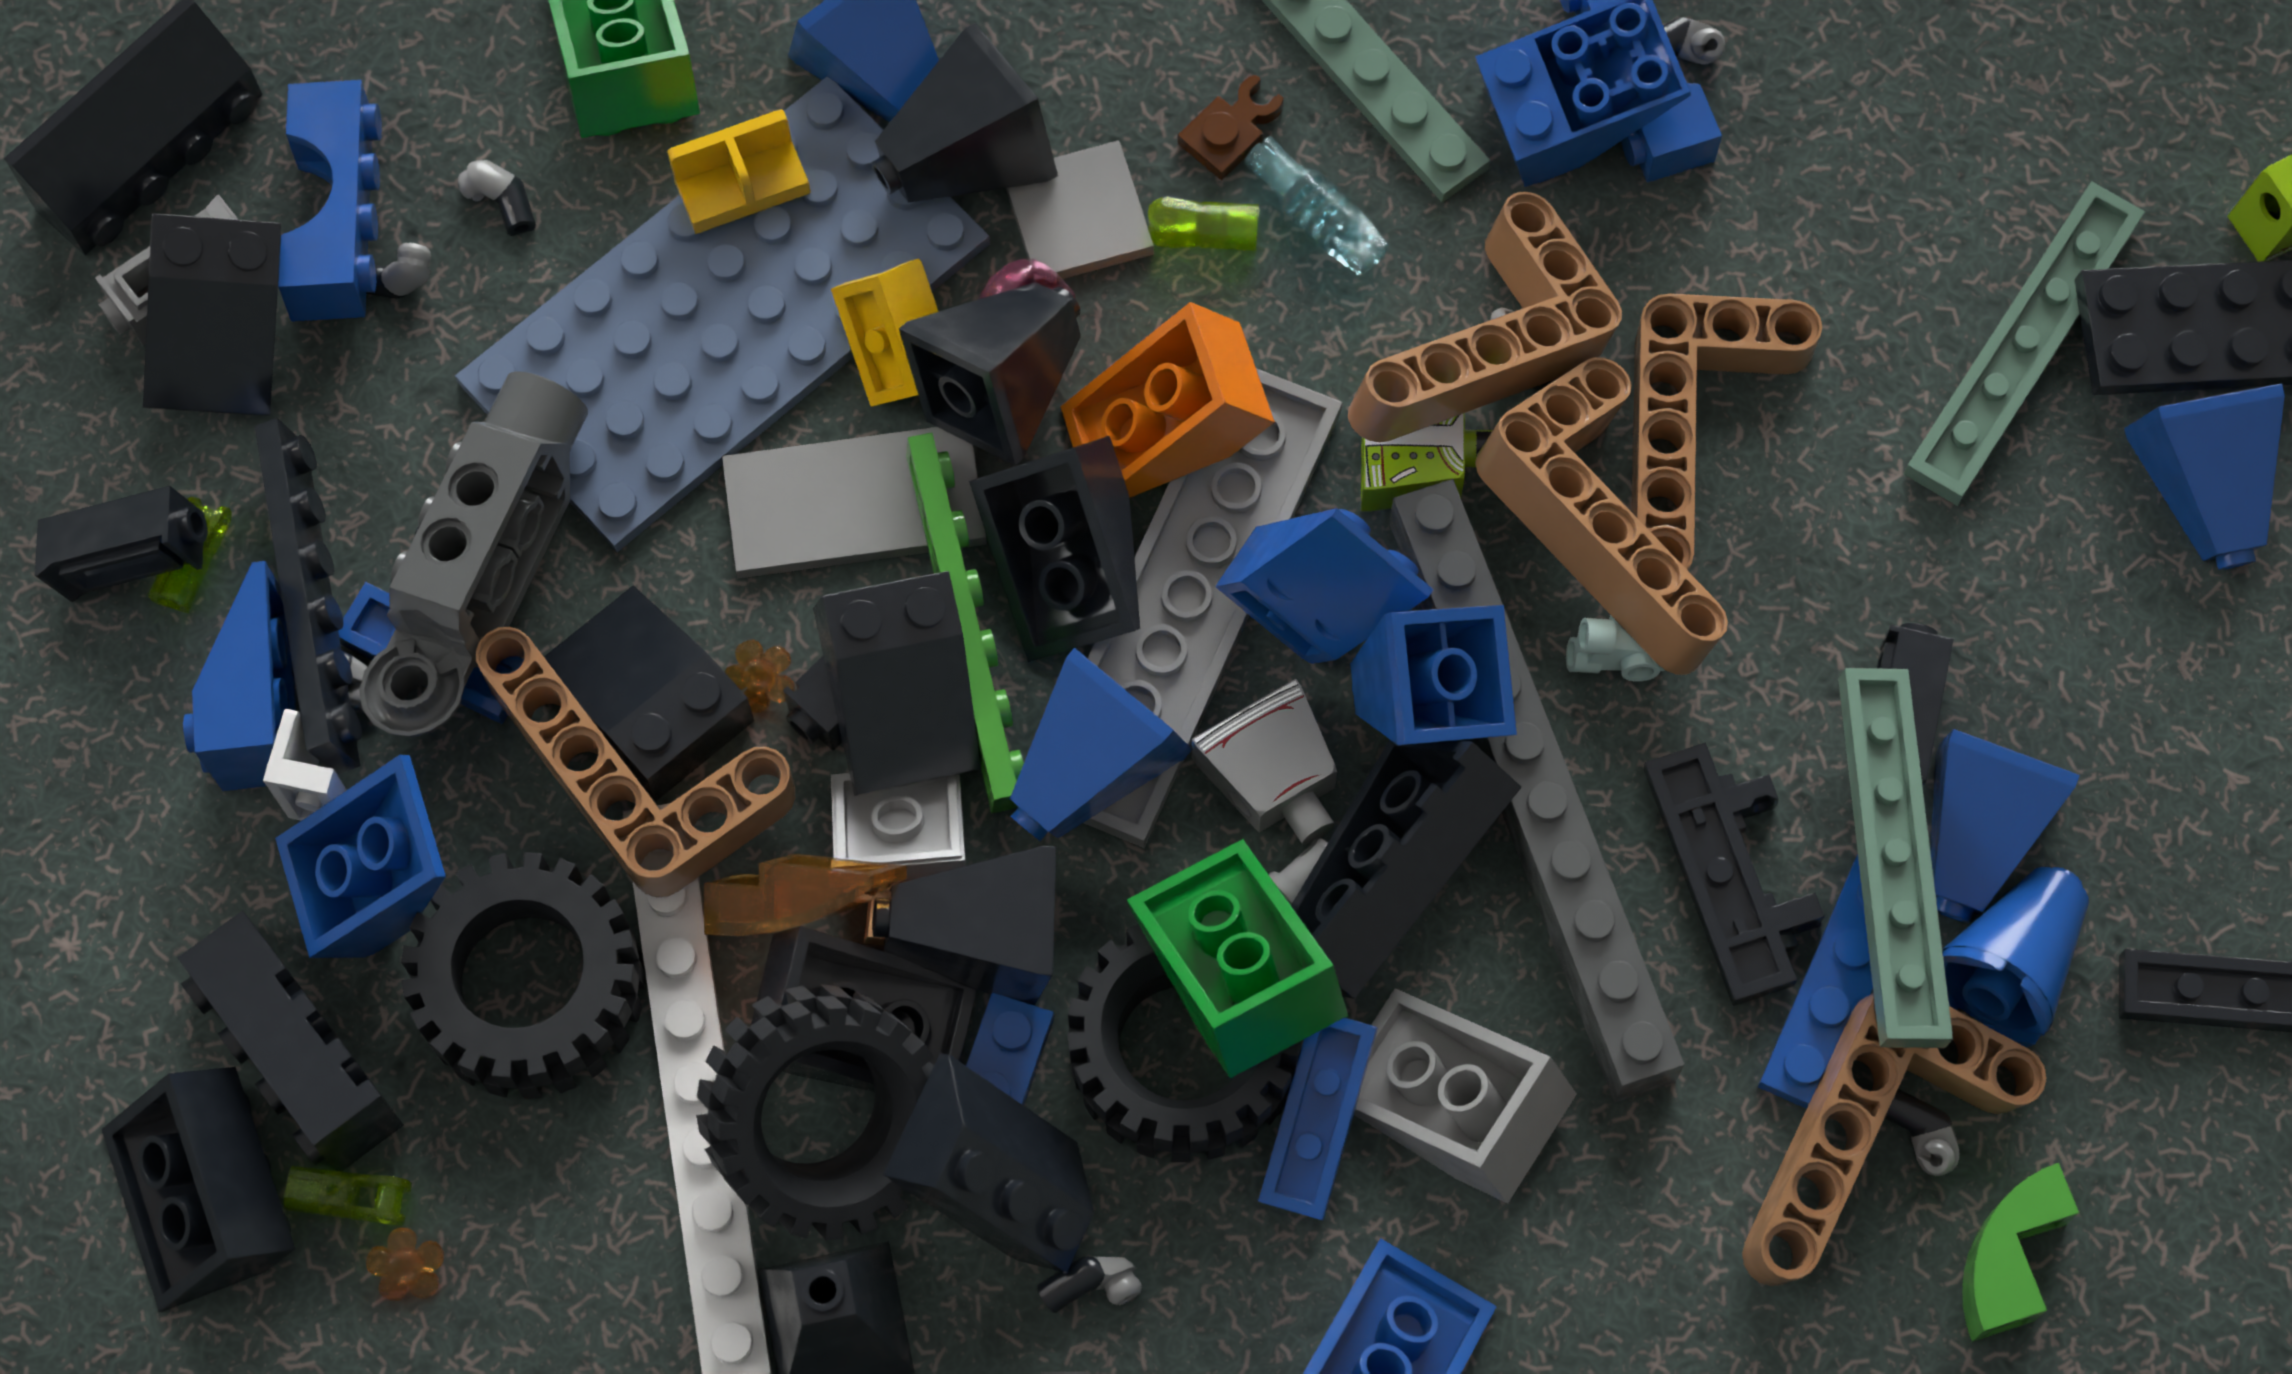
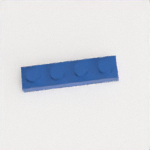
[1758,854,1873,1109]

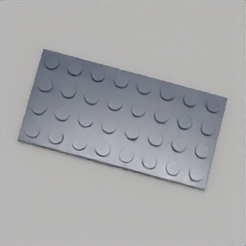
[455,77,990,552]

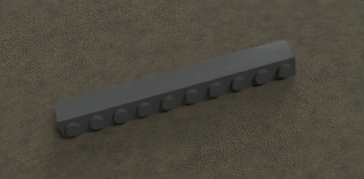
[1390,479,1685,1103]

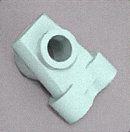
[1566,615,1665,681]

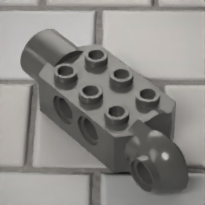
[359,371,588,737]

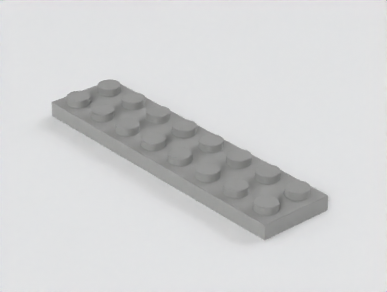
[1084,368,1343,848]

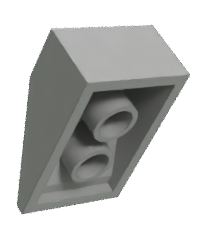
[1354,988,1577,1203]

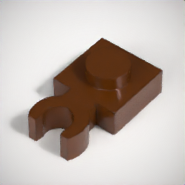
[1177,74,1284,181]

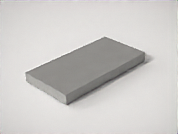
[722,427,987,579]

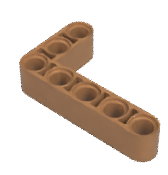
[1348,192,1622,443]
[1632,294,1822,571]
[1475,357,1728,675]
[476,627,795,897]
[1742,993,2046,1286]

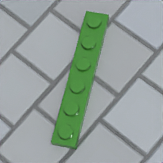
[906,432,1024,814]

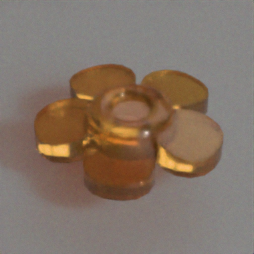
[724,639,795,713]
[366,1228,444,1301]

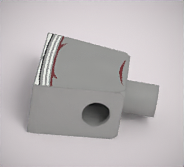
[1191,679,1337,845]

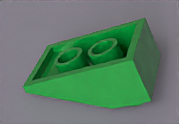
[548,0,700,138]
[1127,839,1348,1078]

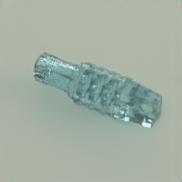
[1245,136,1388,275]

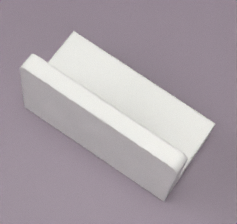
[263,709,347,821]

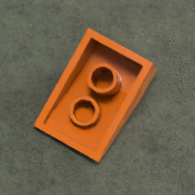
[1060,302,1275,498]

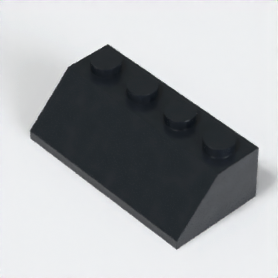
[4,0,263,256]

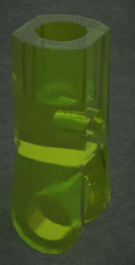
[1148,197,1259,251]
[148,496,232,613]
[284,1166,412,1226]

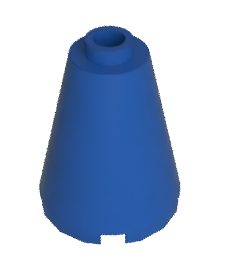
[1942,867,2089,1048]

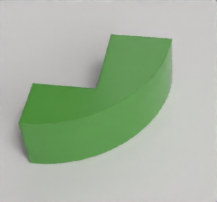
[1962,1162,2079,1342]

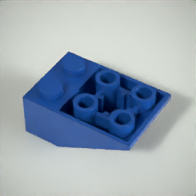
[1475,0,1691,187]
[1215,508,1434,664]

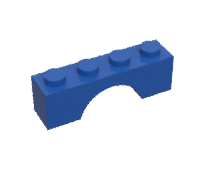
[1560,0,1722,183]
[278,80,382,322]

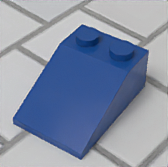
[183,561,296,791]
[275,755,446,958]
[1303,1238,1497,1374]

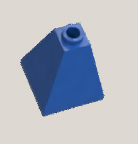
[788,0,939,123]
[2124,383,2285,570]
[1350,605,1517,745]
[1010,648,1193,841]
[1930,729,2080,923]

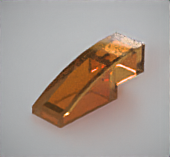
[704,854,907,936]

